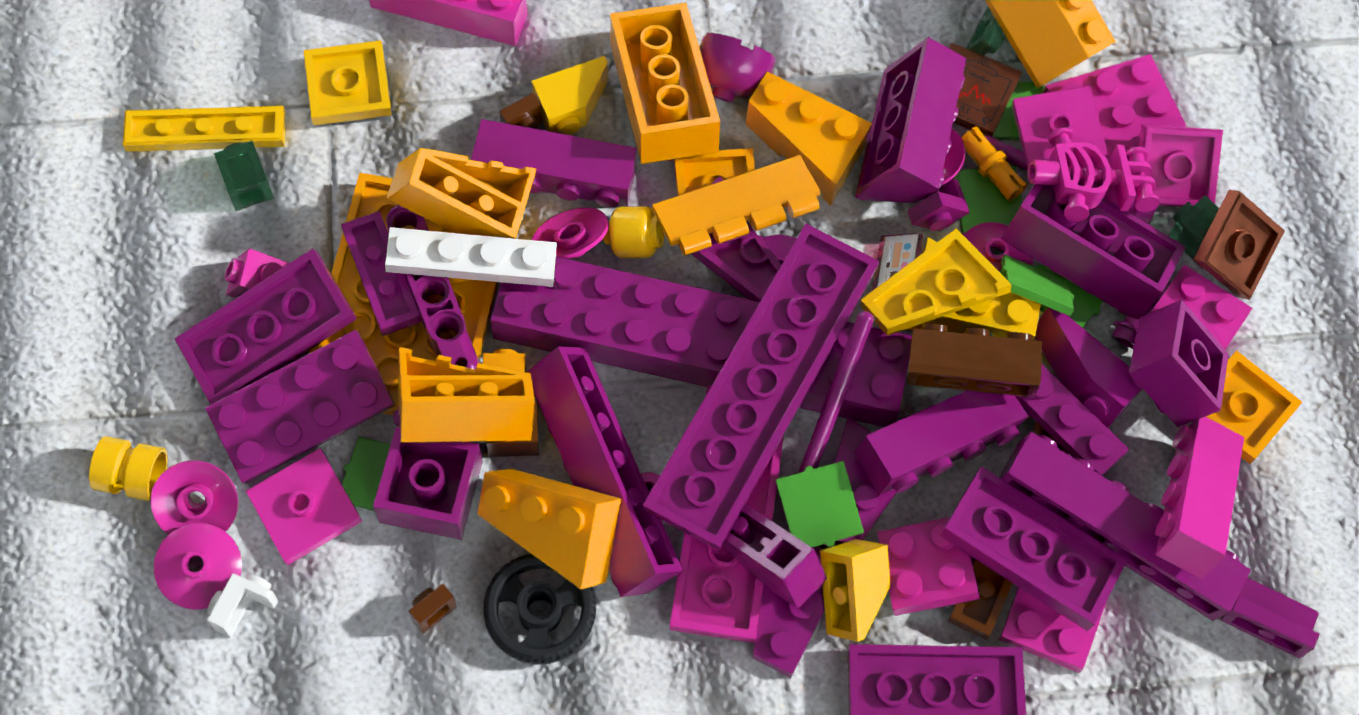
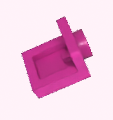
[224,248,289,298]

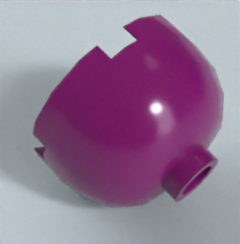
[699,33,776,103]

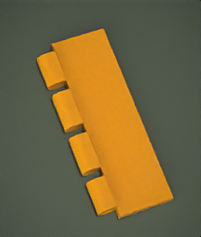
[652,155,820,256]

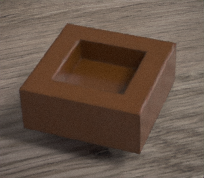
[499,93,543,129]
[408,583,457,634]

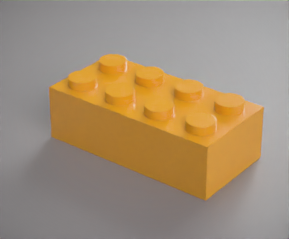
[610,2,720,164]

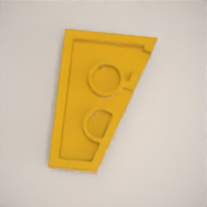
[860,228,1012,336]

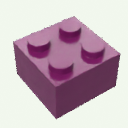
[1129,299,1229,427]
[373,427,483,540]

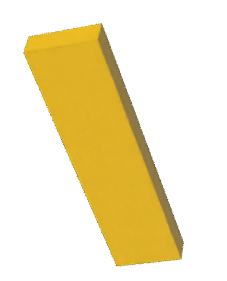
[123,106,286,152]

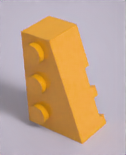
[398,347,535,443]

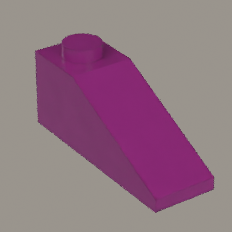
[1035,307,1143,428]
[722,504,827,609]

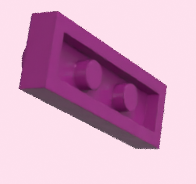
[341,211,422,336]
[1016,365,1129,476]

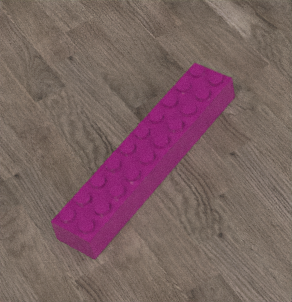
[491,257,912,427]

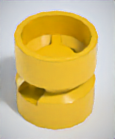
[89,436,168,502]

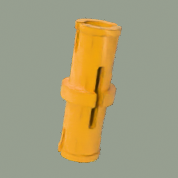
[961,127,1028,202]

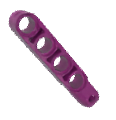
[386,205,480,369]

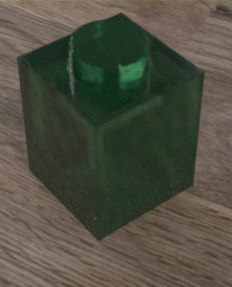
[214,140,274,211]
[1168,195,1219,268]

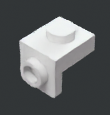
[207,573,278,638]

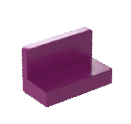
[1220,578,1320,659]

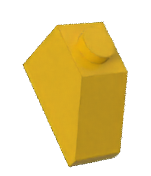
[532,56,608,135]
[820,539,890,642]

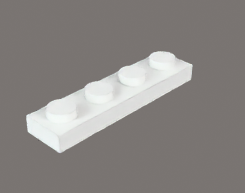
[385,227,557,287]

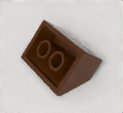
[908,323,1042,398]

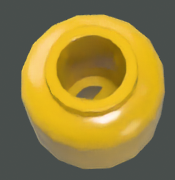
[603,206,664,259]

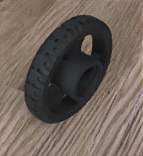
[483,553,596,665]

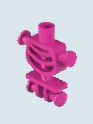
[1028,128,1160,222]

